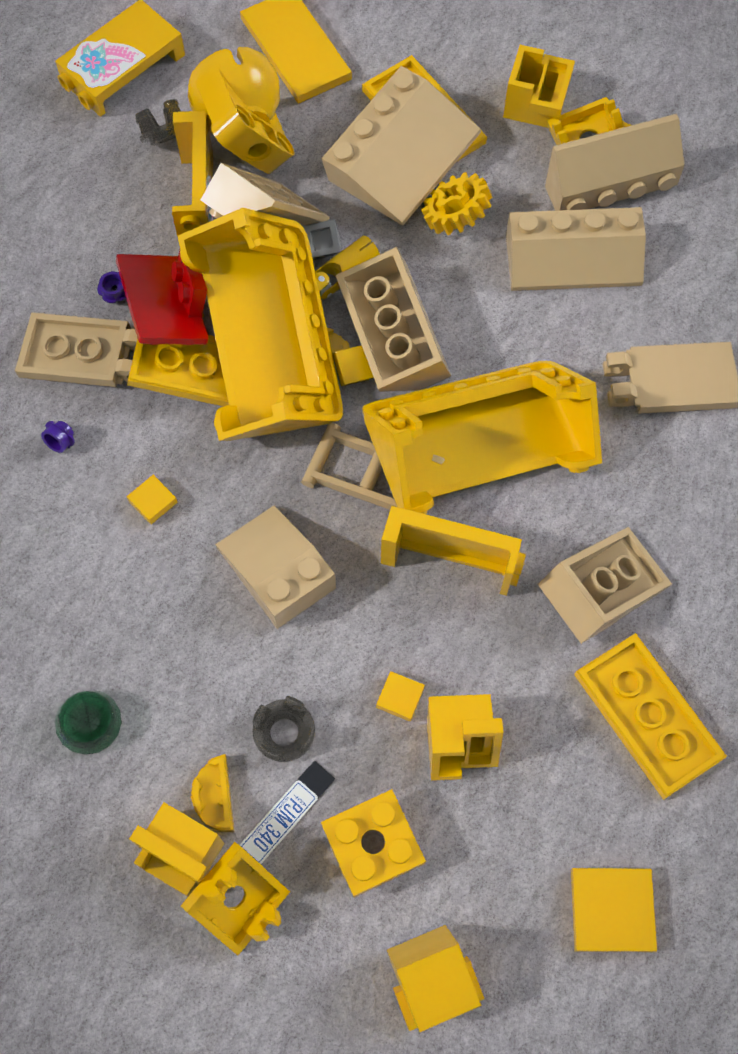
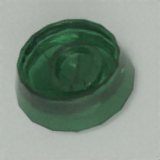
[55,689,122,755]

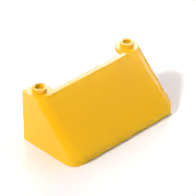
[178,207,343,441]
[362,361,602,514]

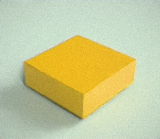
[332,345,374,387]
[126,474,178,525]
[376,671,425,722]

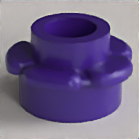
[97,271,126,303]
[41,421,75,453]

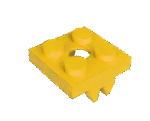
[547,97,624,145]
[321,789,426,898]
[181,842,290,956]

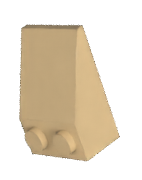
[215,505,336,629]
[538,527,672,644]

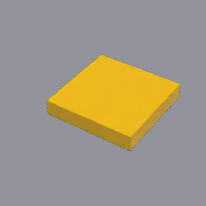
[571,868,657,952]

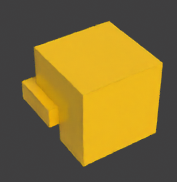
[503,44,575,128]
[427,694,504,781]
[129,802,225,897]
[387,925,485,1032]

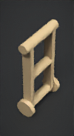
[301,422,445,510]

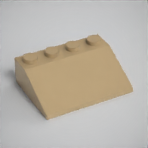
[321,66,481,226]

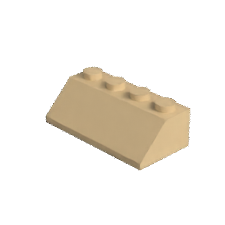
[545,114,684,211]
[201,163,330,227]
[506,207,646,291]
[335,247,451,392]

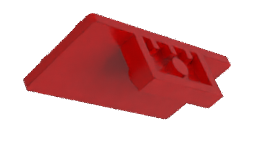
[116,249,209,345]

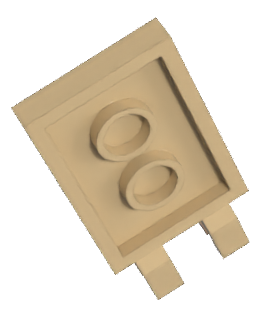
[15,312,137,387]
[602,342,738,414]

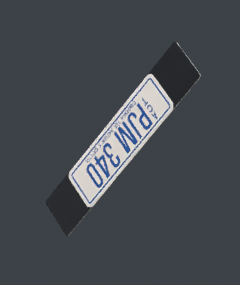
[240,761,335,864]

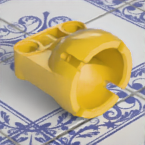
[188,47,295,174]

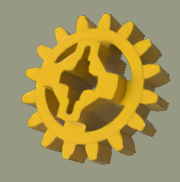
[421,172,493,235]

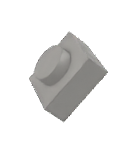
[303,219,342,260]

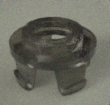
[135,99,181,146]
[252,696,315,762]

